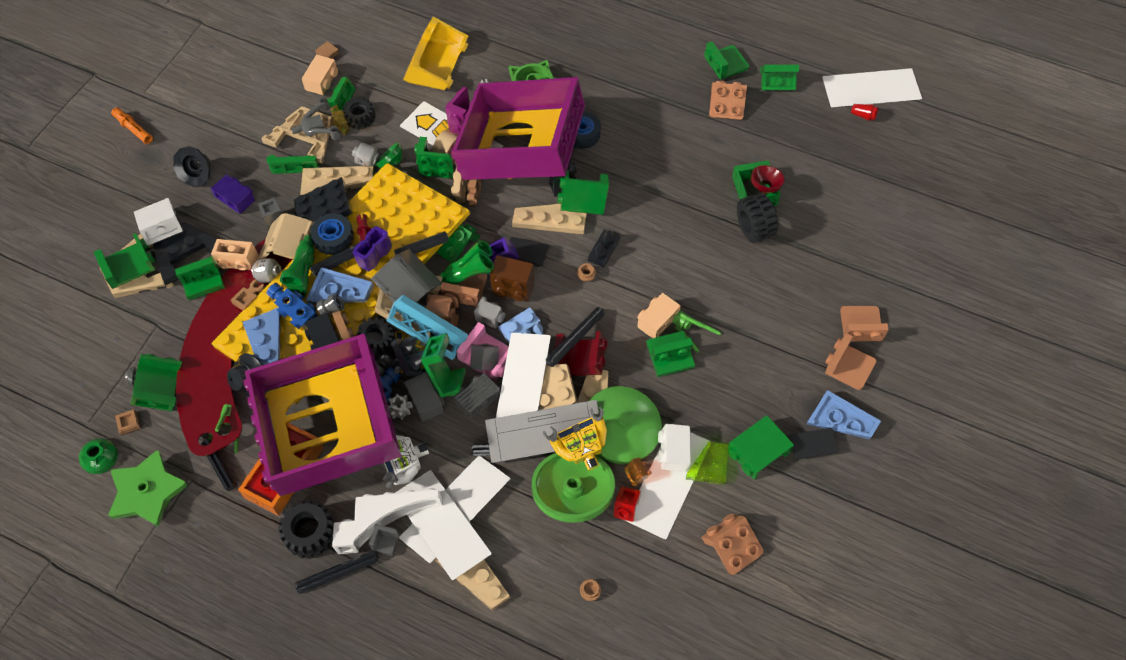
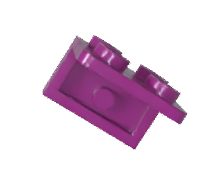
[445,87,470,134]

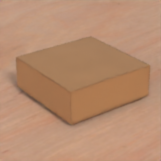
[315,41,339,59]
[115,409,141,435]

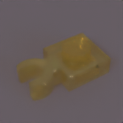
[330,105,350,135]

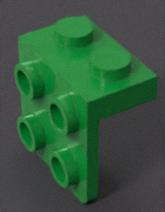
[704,41,749,80]
[414,136,454,179]
[436,223,481,263]

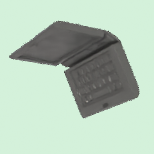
[371,249,442,303]

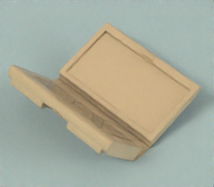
[257,213,314,260]

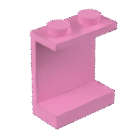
[456,322,509,382]

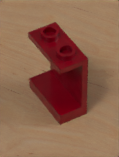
[554,331,608,376]

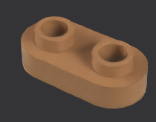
[332,310,355,340]

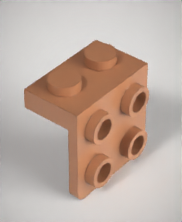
[709,81,747,120]
[440,274,487,307]
[840,306,888,341]
[825,333,876,390]
[701,514,763,575]

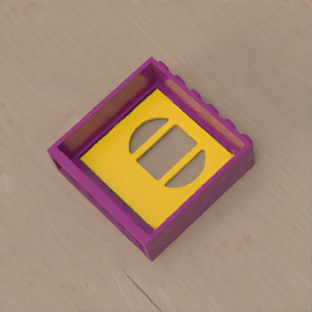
[452,77,585,180]
[244,334,402,496]

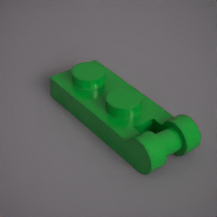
[266,155,319,174]

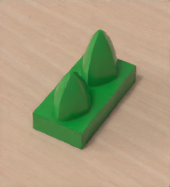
[327,77,356,114]

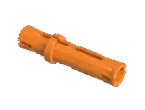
[111,107,153,144]

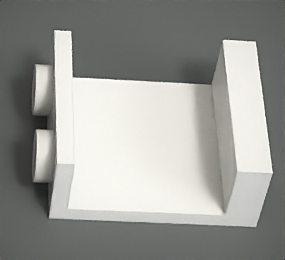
[134,198,183,246]

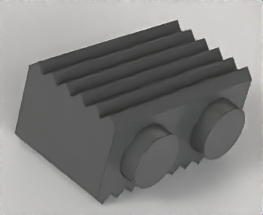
[454,373,500,420]

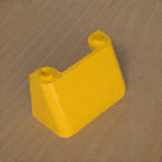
[403,16,468,90]

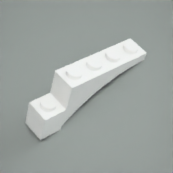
[332,488,442,554]

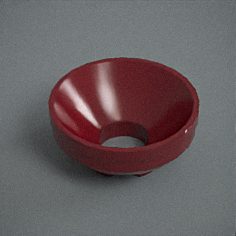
[751,165,785,194]

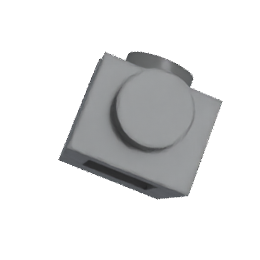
[474,296,505,329]

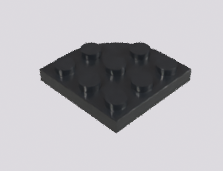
[293,177,353,222]

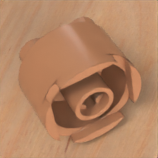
[426,294,459,327]

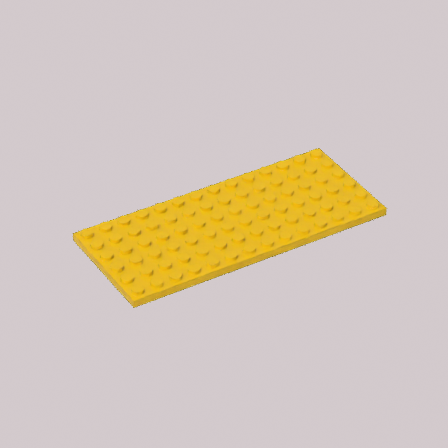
[212,164,470,405]

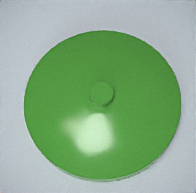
[590,386,662,465]
[532,453,615,523]

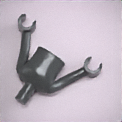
[291,97,341,140]

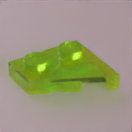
[685,441,729,485]

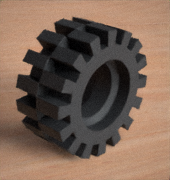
[343,97,375,129]
[357,317,394,355]

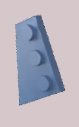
[306,267,374,304]
[243,307,281,365]
[806,390,881,439]

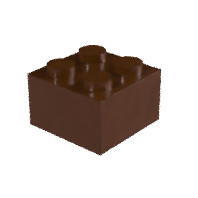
[490,255,534,302]

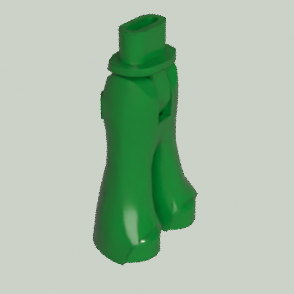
[280,235,315,298]
[440,240,494,288]

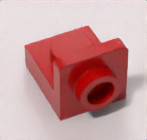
[614,486,641,522]

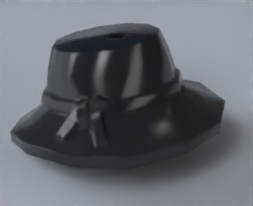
[173,146,211,187]
[227,353,263,397]

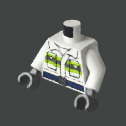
[373,430,429,489]

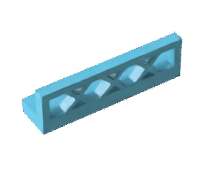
[386,295,468,360]

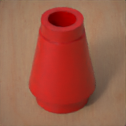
[851,104,878,121]

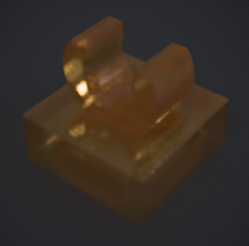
[624,458,652,487]

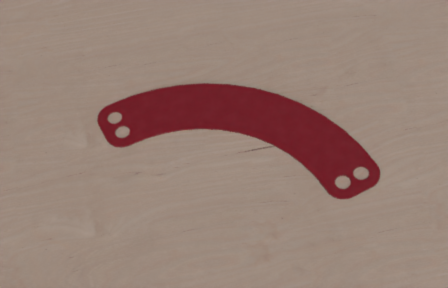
[176,239,293,456]

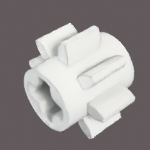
[388,394,412,420]

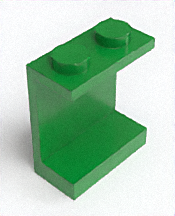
[557,170,609,215]
[93,233,155,289]
[421,333,466,397]
[130,354,182,412]
[728,415,794,480]

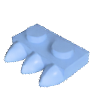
[499,308,543,343]

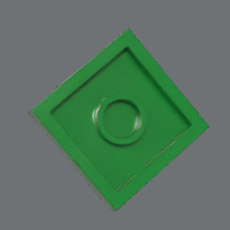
[760,65,799,90]
[175,256,225,301]
[646,331,695,378]

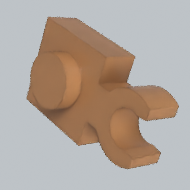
[467,179,482,206]
[231,280,265,310]

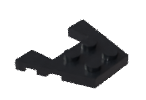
[153,222,217,286]

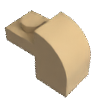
[431,130,459,160]

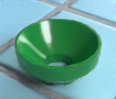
[375,142,403,169]
[78,438,118,474]

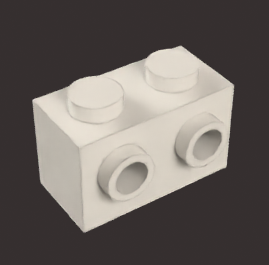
[658,424,691,471]

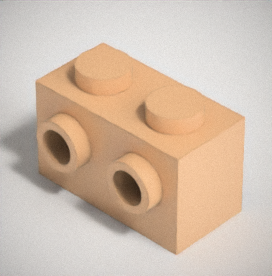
[302,55,338,95]
[211,239,259,270]
[637,293,680,338]

